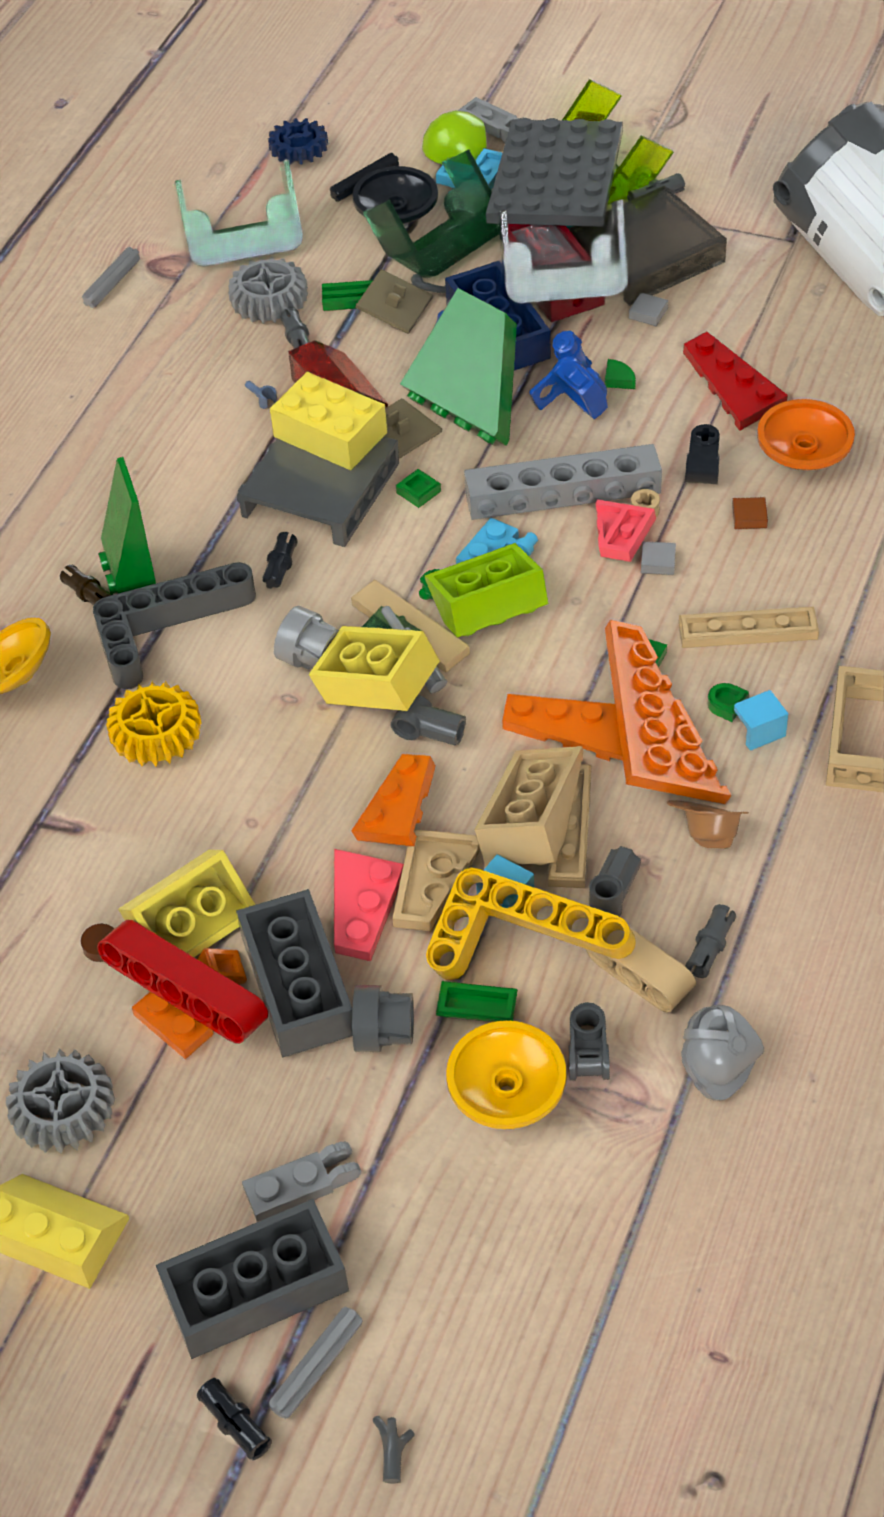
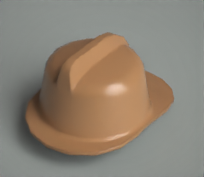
[667,800,749,849]

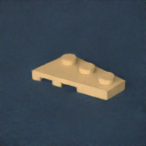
[392,829,480,931]

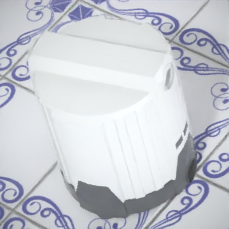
[773,102,884,316]

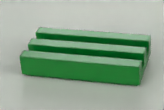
[322,280,373,311]

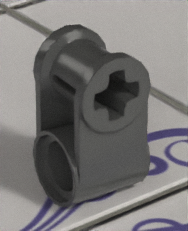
[569,1002,610,1081]

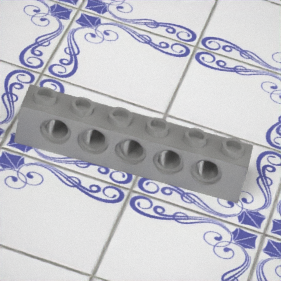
[464,444,662,520]

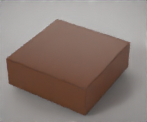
[732,497,768,529]

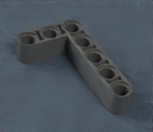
[93,562,256,689]

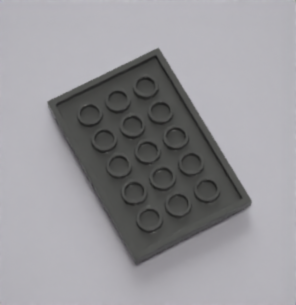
[486,118,623,227]

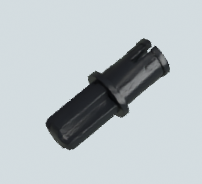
[262,532,298,589]

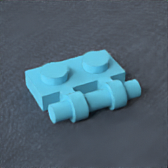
[456,518,538,564]

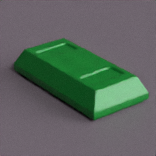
[436,981,518,1022]

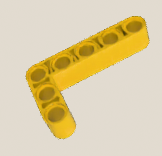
[426,867,636,980]

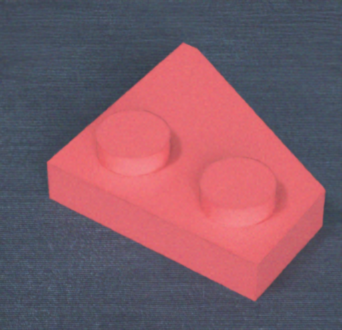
[596,499,656,562]

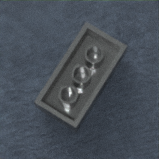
[236,889,353,1058]
[156,1199,349,1359]

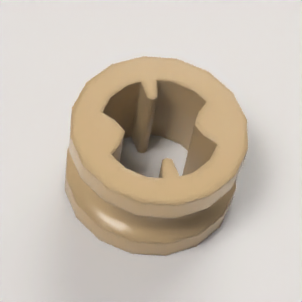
[631,489,660,517]

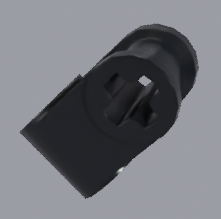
[685,424,720,484]

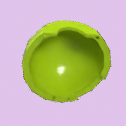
[422,110,487,164]

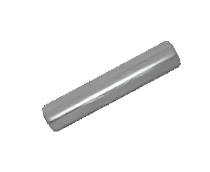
[82,247,140,308]
[268,1307,363,1419]

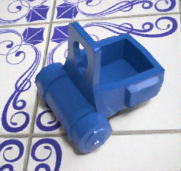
[529,331,608,419]

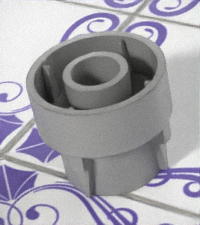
[274,606,339,670]

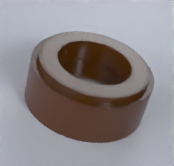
[81,923,115,962]

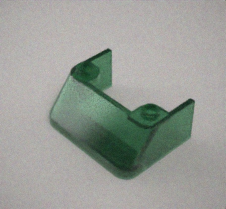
[363,149,505,278]
[174,160,303,267]

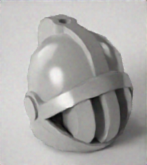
[681,1005,764,1100]

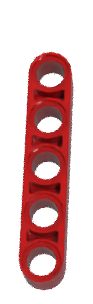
[97,920,268,1044]

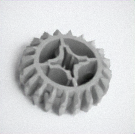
[228,256,308,324]
[6,1048,115,1154]

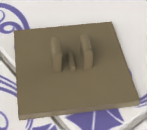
[355,269,433,334]
[384,398,442,459]

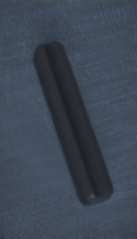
[330,153,399,202]

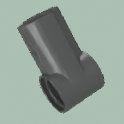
[391,695,466,746]
[589,846,641,917]

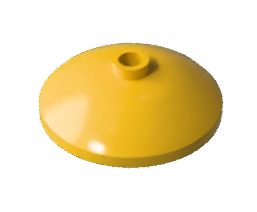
[0,617,51,694]
[446,1021,566,1129]

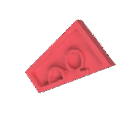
[334,849,404,961]

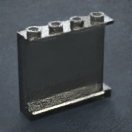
[570,185,727,306]

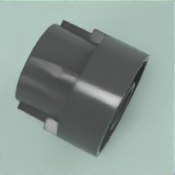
[352,985,414,1052]

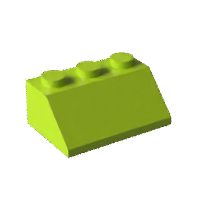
[425,543,549,638]

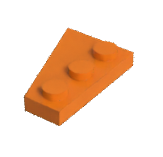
[351,754,436,846]

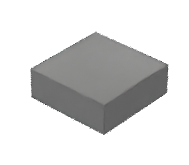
[629,293,668,326]
[641,541,676,575]

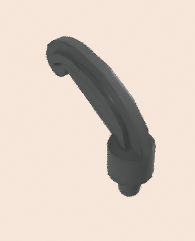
[411,274,446,293]

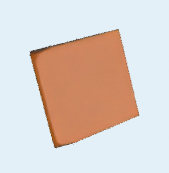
[197,948,247,985]

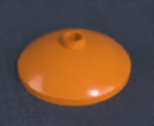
[757,399,855,470]

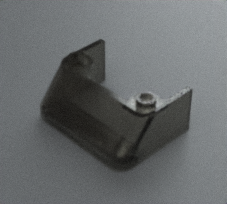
[498,200,628,303]

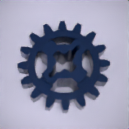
[268,118,328,165]

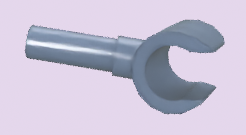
[245,381,277,409]

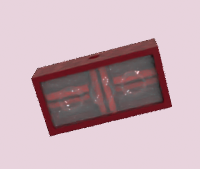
[501,224,605,322]

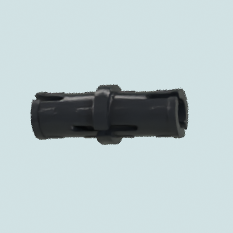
[197,1378,272,1461]

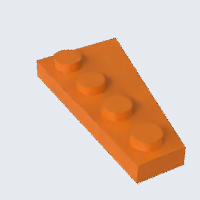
[502,694,623,761]

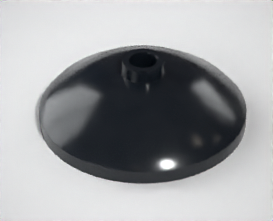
[353,166,438,225]

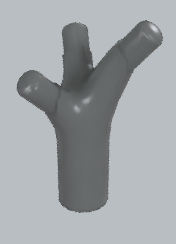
[373,1416,415,1484]

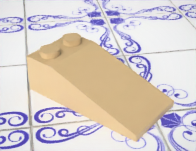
[474,746,584,866]

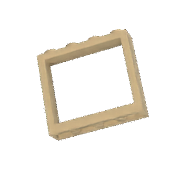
[826,666,884,793]

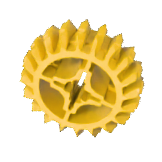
[106,681,202,767]

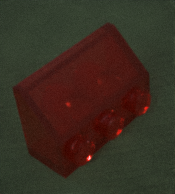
[288,340,388,408]

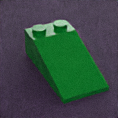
[98,457,156,594]

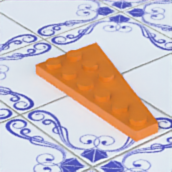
[605,620,732,804]

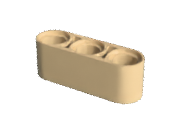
[586,928,696,1013]

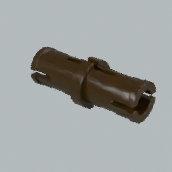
[60,565,113,605]

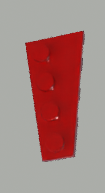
[683,331,788,431]

